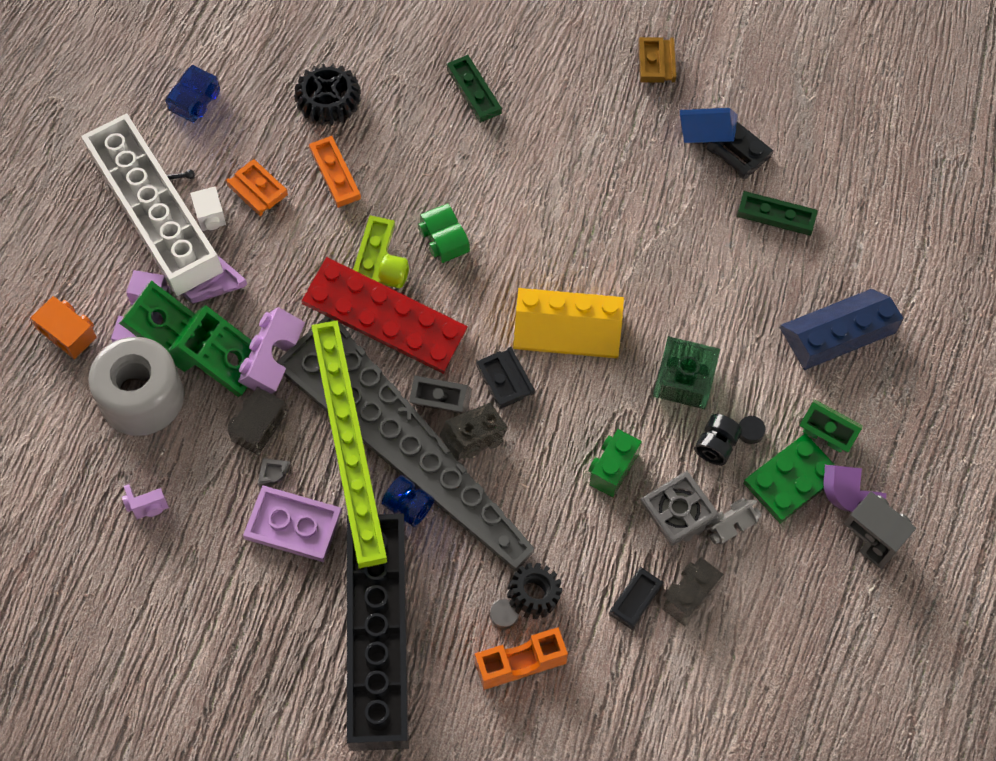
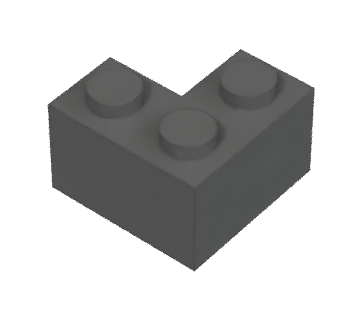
[844,491,916,570]

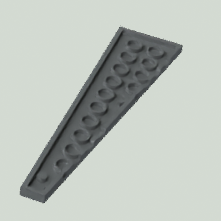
[277,316,535,572]

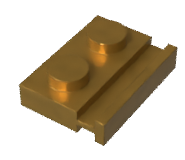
[638,37,676,83]

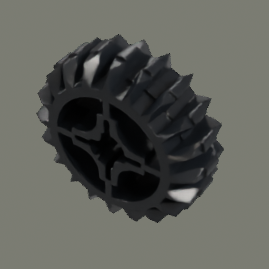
[294,63,361,126]

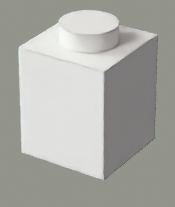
[190,187,226,231]

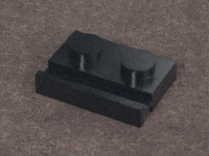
[476,347,535,410]

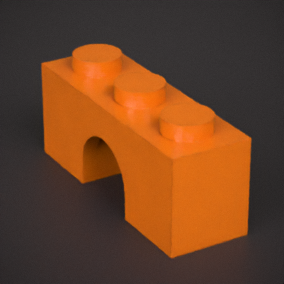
[475,627,568,690]

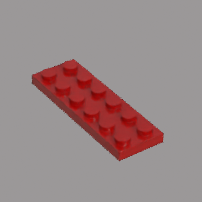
[302,257,468,374]

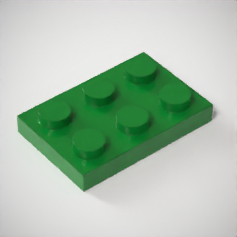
[743,433,836,524]

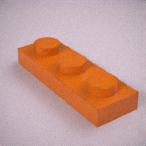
[309,136,361,208]

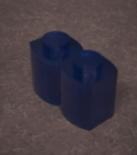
[165,65,220,123]

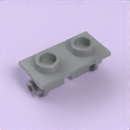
[704,498,761,545]

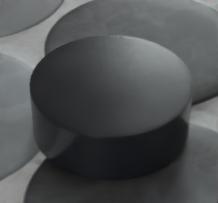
[739,416,766,444]

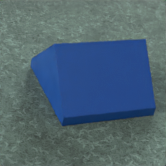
[680,108,737,143]

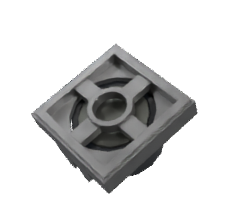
[641,471,719,546]

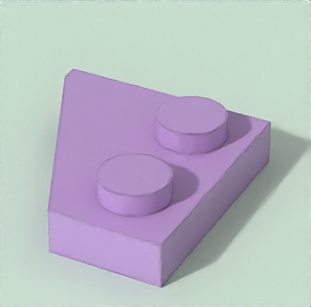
[182,255,247,304]

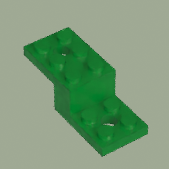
[119,280,252,397]

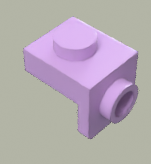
[122,484,169,519]

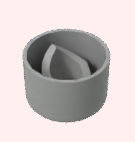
[89,337,184,436]

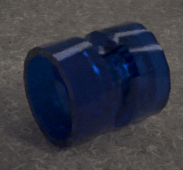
[381,475,434,527]

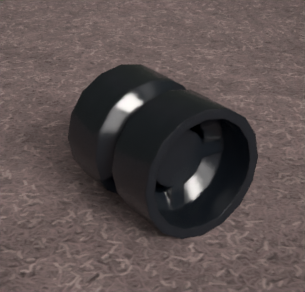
[694,414,743,466]

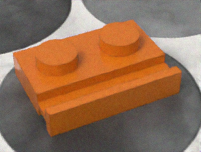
[226,159,288,216]

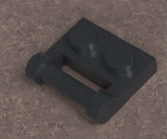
[706,122,774,180]

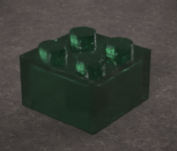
[653,336,721,410]

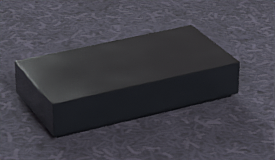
[609,567,664,630]

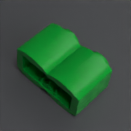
[418,203,470,263]

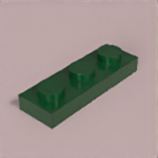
[446,55,502,123]
[737,191,818,236]

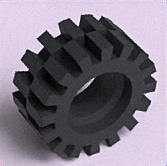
[507,563,562,619]

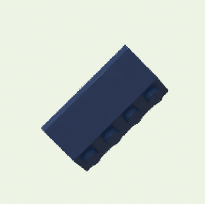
[779,289,904,370]

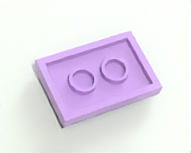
[243,485,342,562]

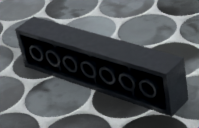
[347,513,409,751]

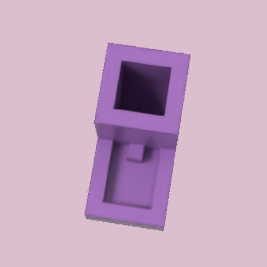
[824,465,886,512]

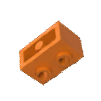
[30,296,97,360]

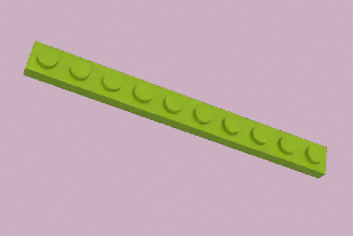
[311,320,387,568]

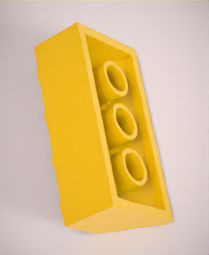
[513,288,624,359]

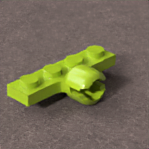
[353,215,409,289]

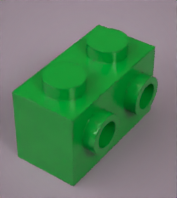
[799,399,863,453]
[588,429,642,498]

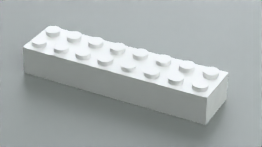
[81,114,224,296]

